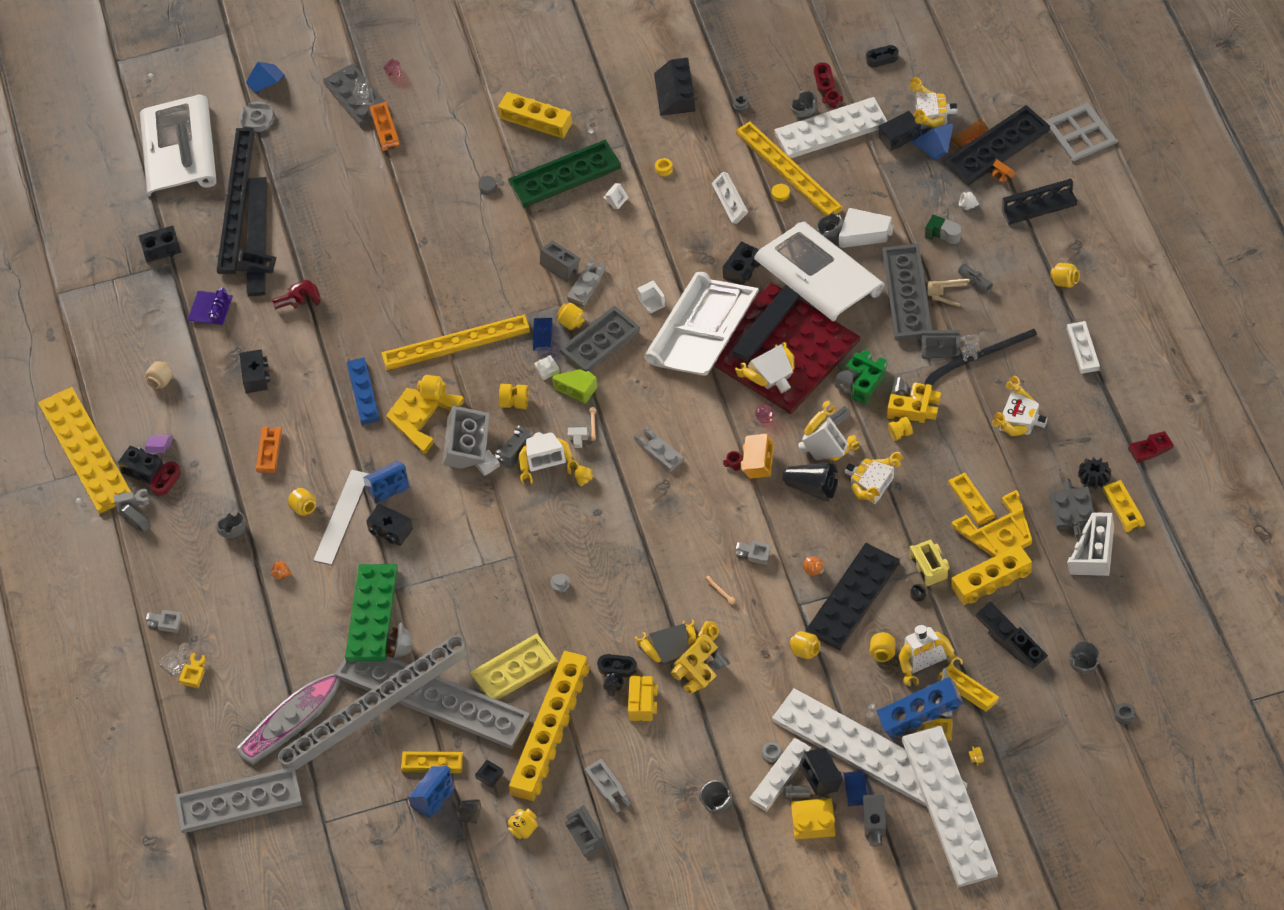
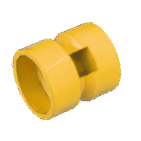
[499,383,529,409]

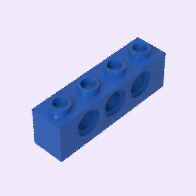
[876,677,964,738]

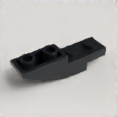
[975,601,1048,669]

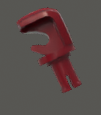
[272,280,321,310]

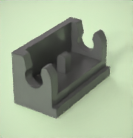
[539,241,581,282]
[922,330,960,358]
[494,426,533,469]
[565,805,605,857]

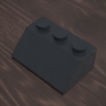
[654,57,695,116]

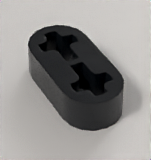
[866,45,899,67]

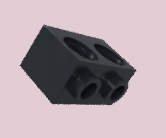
[138,226,181,263]
[722,241,760,285]

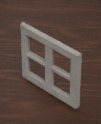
[1045,103,1118,162]

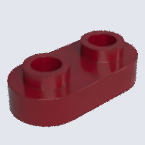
[813,62,835,94]
[150,462,181,496]

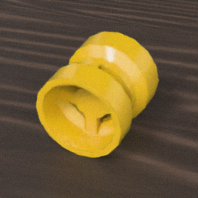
[887,417,913,441]

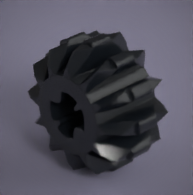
[1078,456,1111,490]

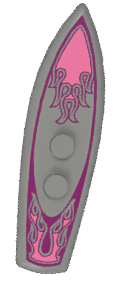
[236,673,342,765]

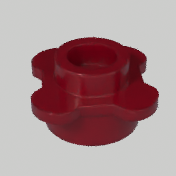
[822,90,843,108]
[723,451,744,471]

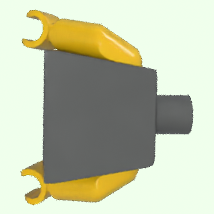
[635,620,697,670]

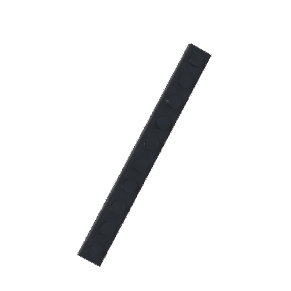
[217,128,255,274]

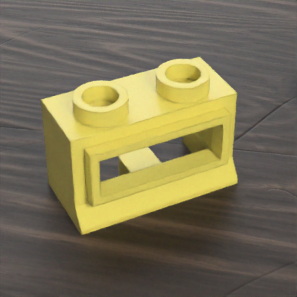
[909,539,950,587]

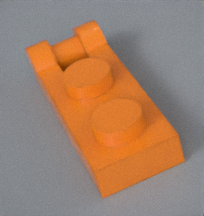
[369,102,400,151]
[256,427,282,473]

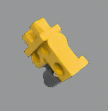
[887,378,941,424]
[671,634,730,694]

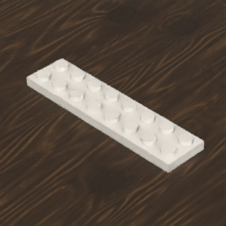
[902,726,998,888]

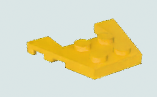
[386,388,464,455]
[951,490,1032,557]

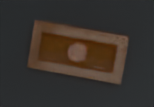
[951,118,989,149]

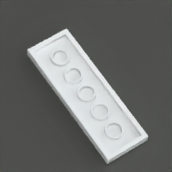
[774,97,887,159]

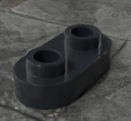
[597,654,637,677]

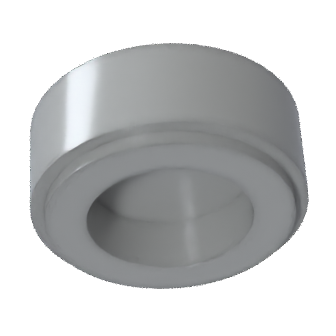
[762,742,782,763]

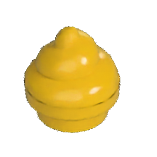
[574,466,593,487]

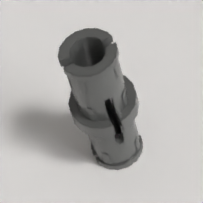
[958,263,993,293]

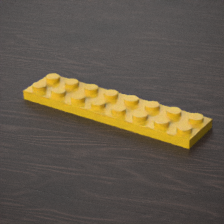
[38,387,131,514]

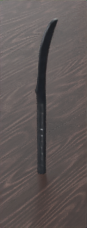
[924,328,1037,386]

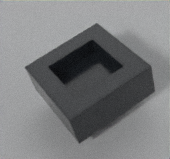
[475,760,504,788]

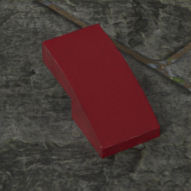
[1128,431,1174,463]

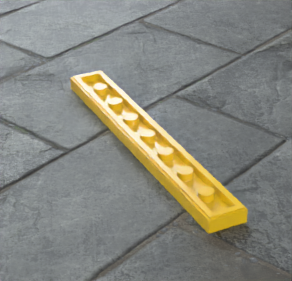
[736,121,842,216]
[381,314,530,371]

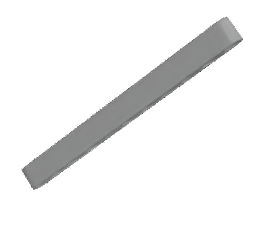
[278,636,467,771]

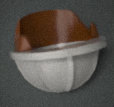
[386,623,413,659]

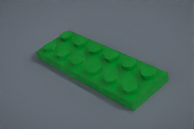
[345,564,398,662]

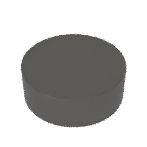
[478,176,497,194]
[1115,703,1135,724]

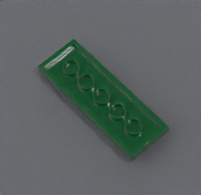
[508,139,621,208]

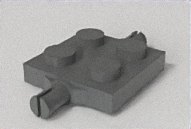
[1050,479,1094,539]

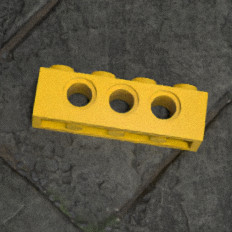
[498,92,572,139]
[951,544,1032,606]

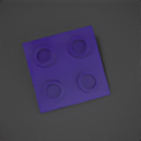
[188,287,233,326]

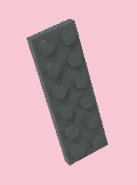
[882,244,932,341]

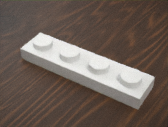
[749,738,812,812]

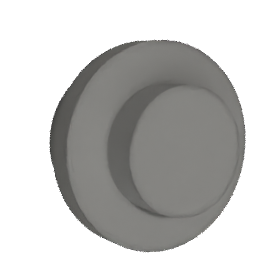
[550,574,570,593]

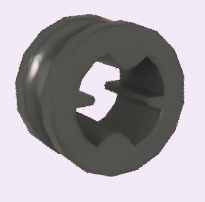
[733,94,749,112]

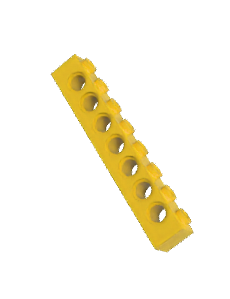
[509,651,590,802]

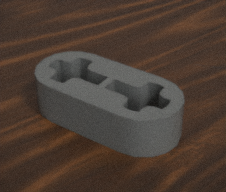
[119,504,151,534]

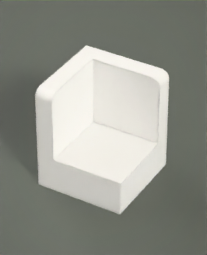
[637,280,665,314]

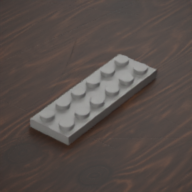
[175,767,302,834]

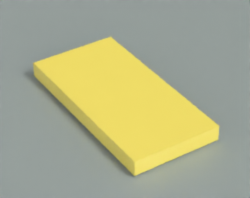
[469,634,558,700]

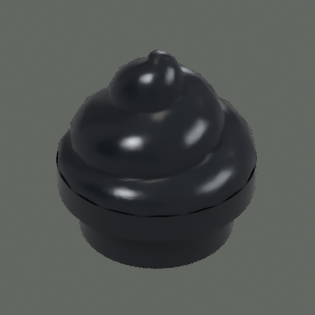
[603,672,624,692]

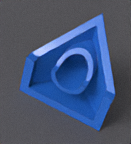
[246,62,285,94]
[911,123,953,160]

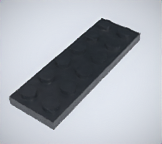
[945,105,1050,186]
[806,543,900,651]

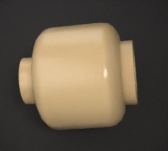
[145,361,173,389]

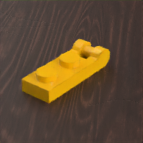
[1103,480,1145,533]

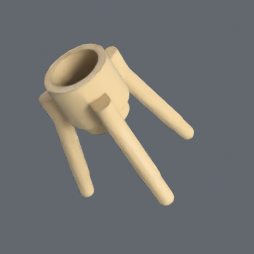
[928,279,970,307]

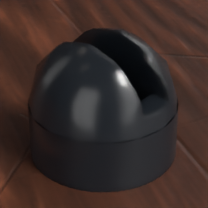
[910,584,926,601]

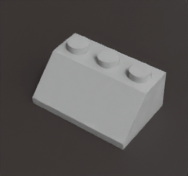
[443,406,489,469]

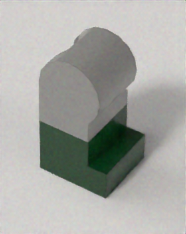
[925,215,961,244]

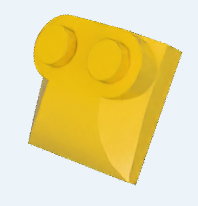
[791,798,836,840]

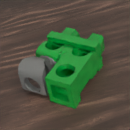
[835,350,888,405]

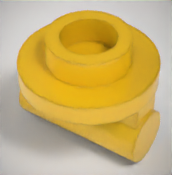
[697,621,719,641]

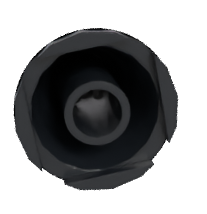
[782,463,838,501]

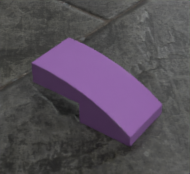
[145,434,173,453]

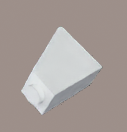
[839,208,894,248]

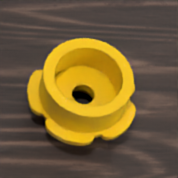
[968,746,984,766]

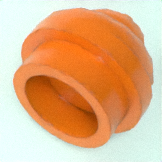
[803,556,823,576]
[270,561,291,580]

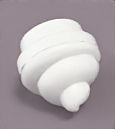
[959,192,979,210]

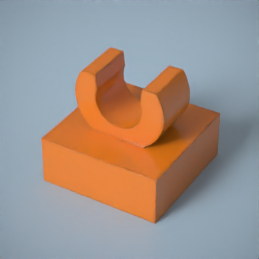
[992,159,1016,183]

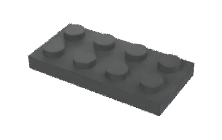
[323,63,390,127]
[560,306,640,372]

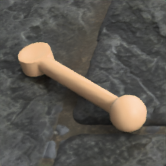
[589,407,596,441]
[705,576,736,605]

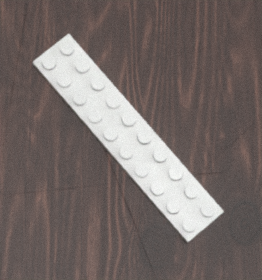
[772,688,968,807]

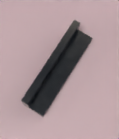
[1002,178,1077,225]

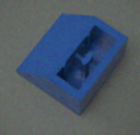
[363,461,410,504]
[408,766,454,818]

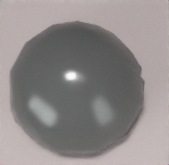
[791,91,818,118]
[816,212,844,239]
[217,512,246,539]
[1069,641,1099,674]
[699,780,733,814]

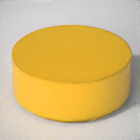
[655,158,673,176]
[772,184,790,202]

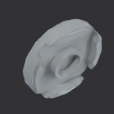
[239,101,275,133]

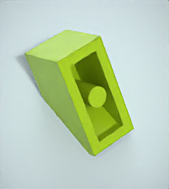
[552,369,597,404]

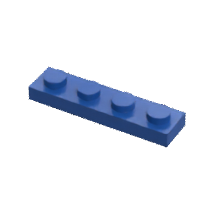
[347,357,380,425]

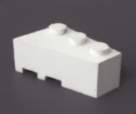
[1067,513,1114,576]

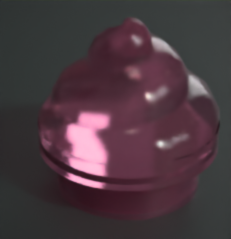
[383,58,402,76]
[755,404,774,423]

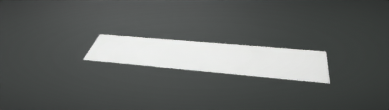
[314,470,369,564]

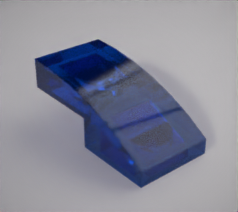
[533,318,553,351]
[843,770,868,807]

